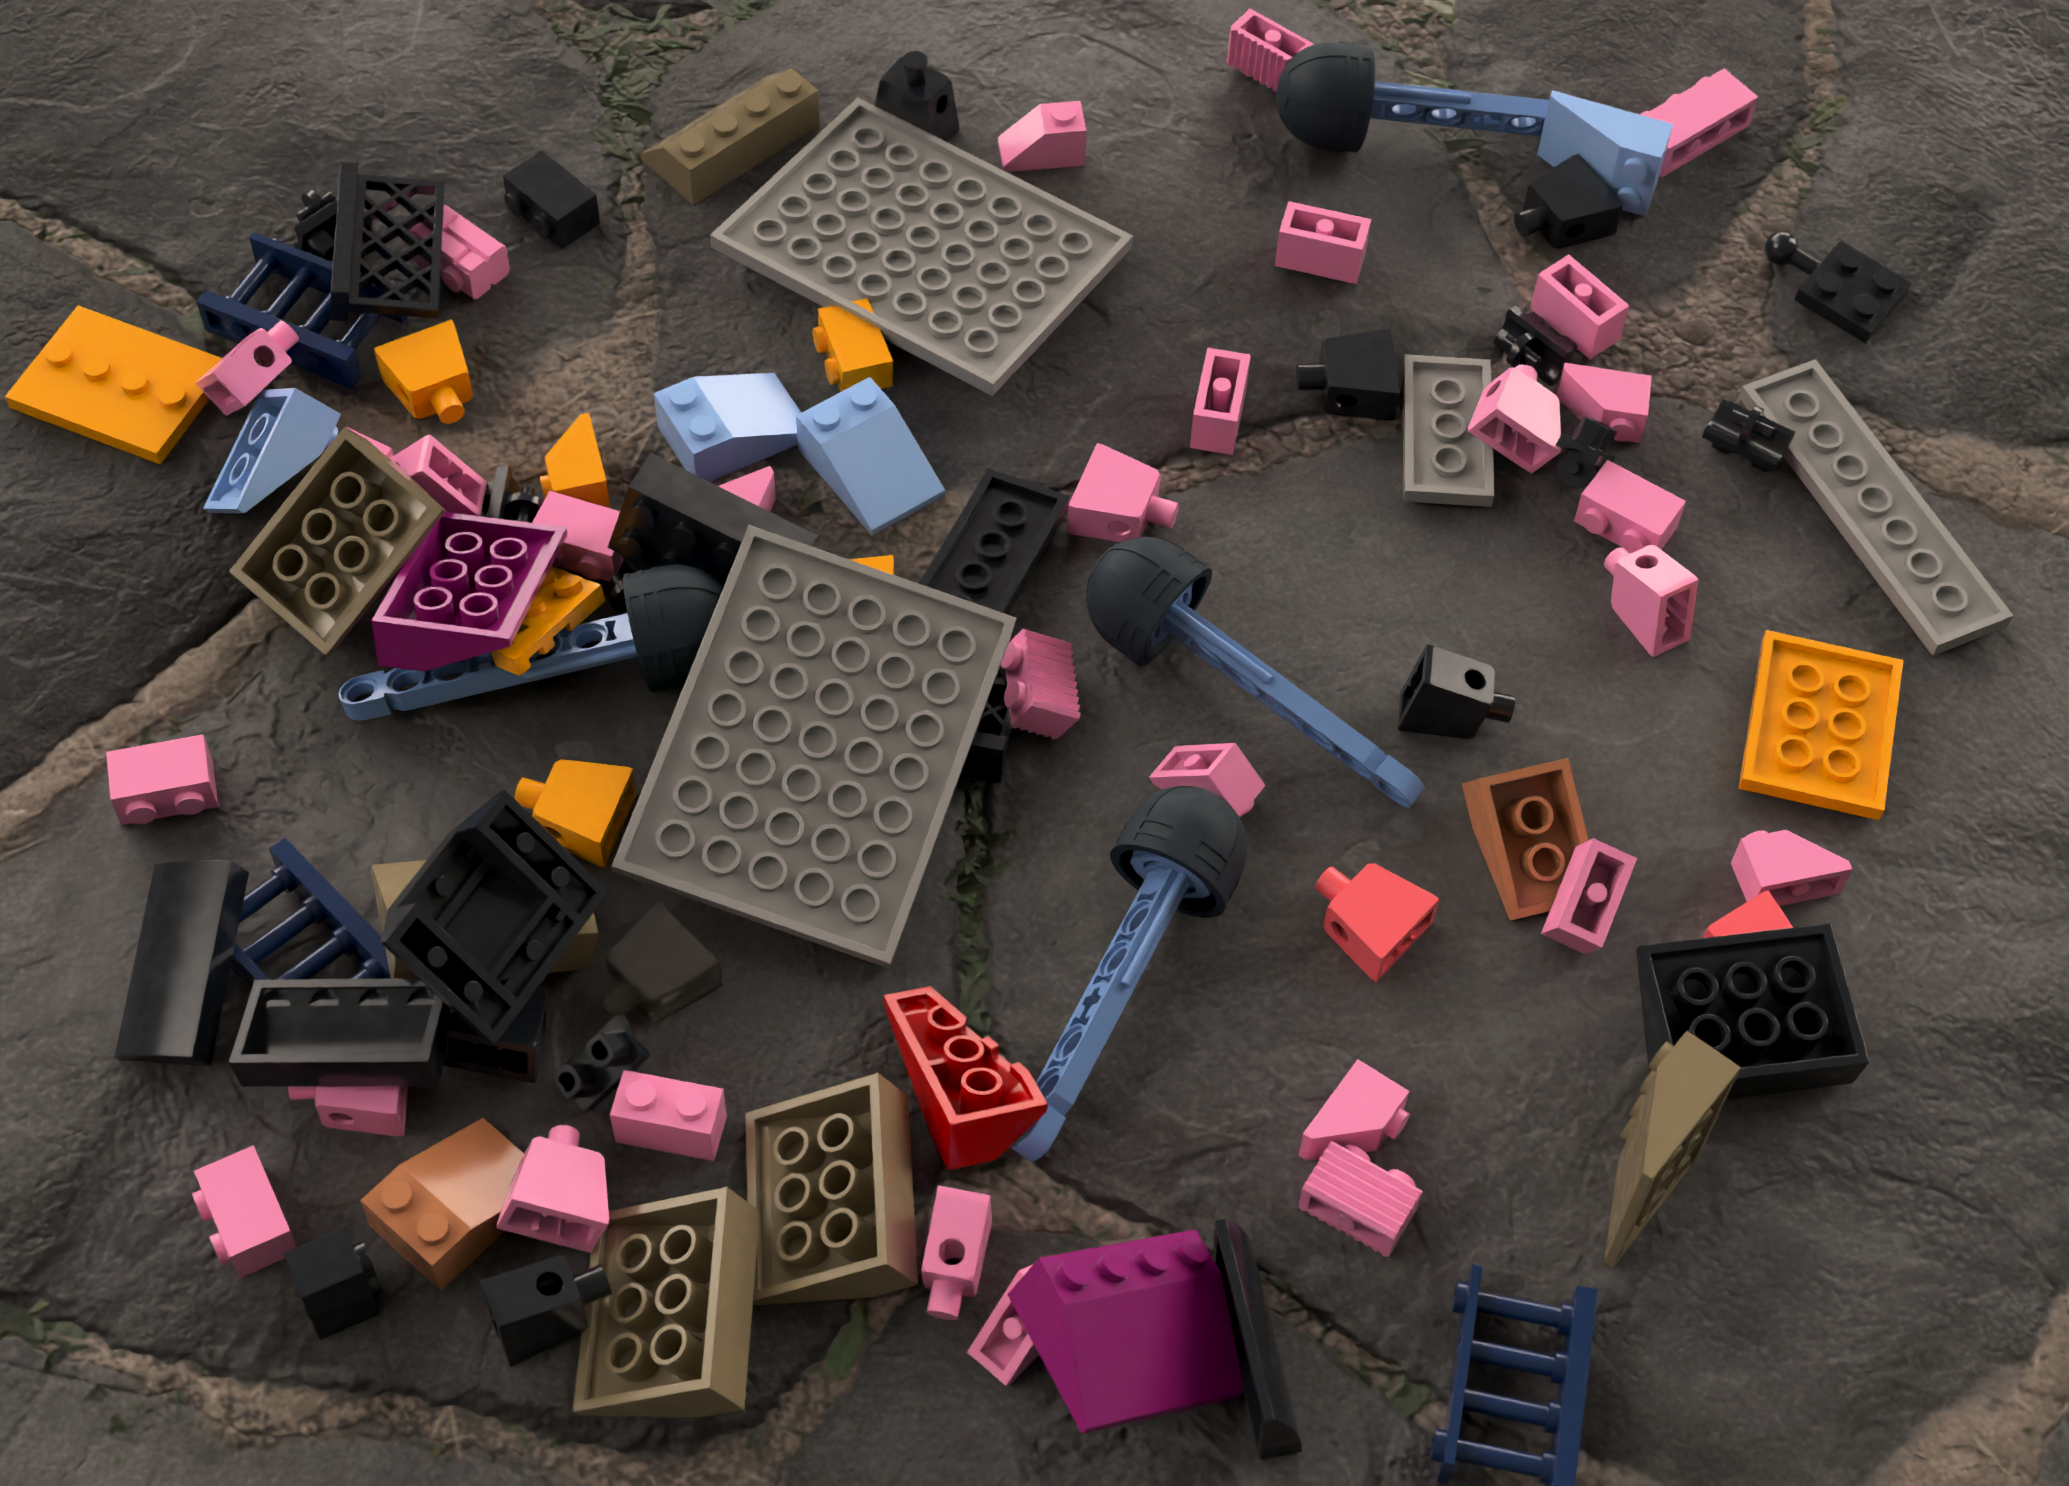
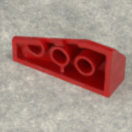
[883,986,1048,1170]

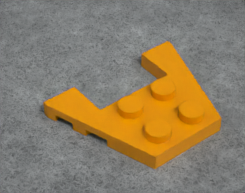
[491,566,606,676]

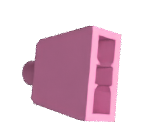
[195,321,299,416]
[1468,365,1561,474]
[390,434,487,516]
[1067,443,1179,542]
[1604,545,1699,657]
[288,1086,408,1136]
[496,1125,609,1253]
[921,1185,992,1320]

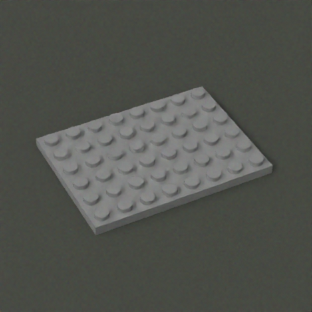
[710,97,1133,396]
[611,525,1017,969]

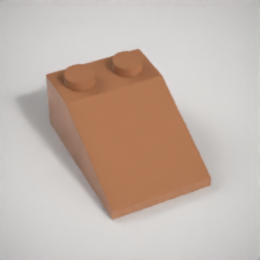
[1462,758,1589,920]
[360,1118,524,1291]

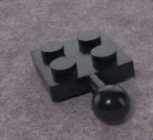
[1764,231,1912,344]

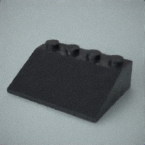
[1636,923,1869,1099]

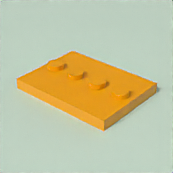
[5,306,222,465]
[1738,630,1903,821]

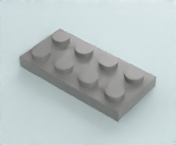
[1402,354,1494,507]

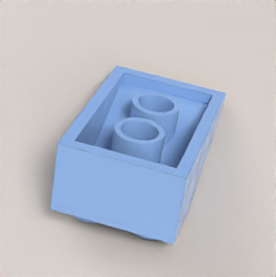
[1537,90,1673,216]
[654,373,801,482]
[796,377,945,536]
[203,388,341,513]

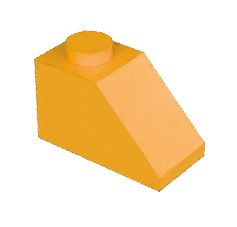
[539,413,610,508]

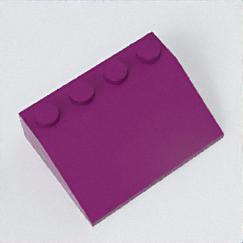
[371,512,568,672]
[1007,1229,1245,1434]

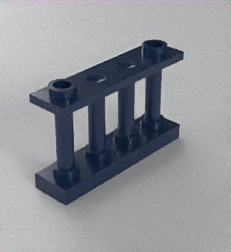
[196,232,407,389]
[231,837,391,989]
[1430,1264,1598,1486]

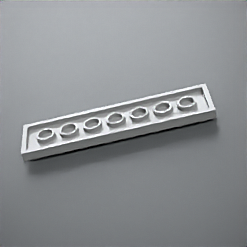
[1739,359,2014,656]

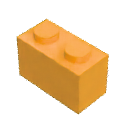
[812,298,893,392]

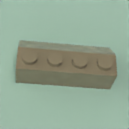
[640,68,820,205]

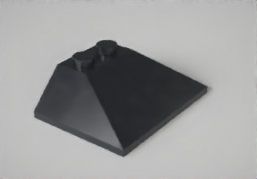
[381,790,609,1045]

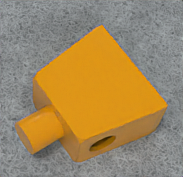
[374,319,473,424]
[514,759,637,868]

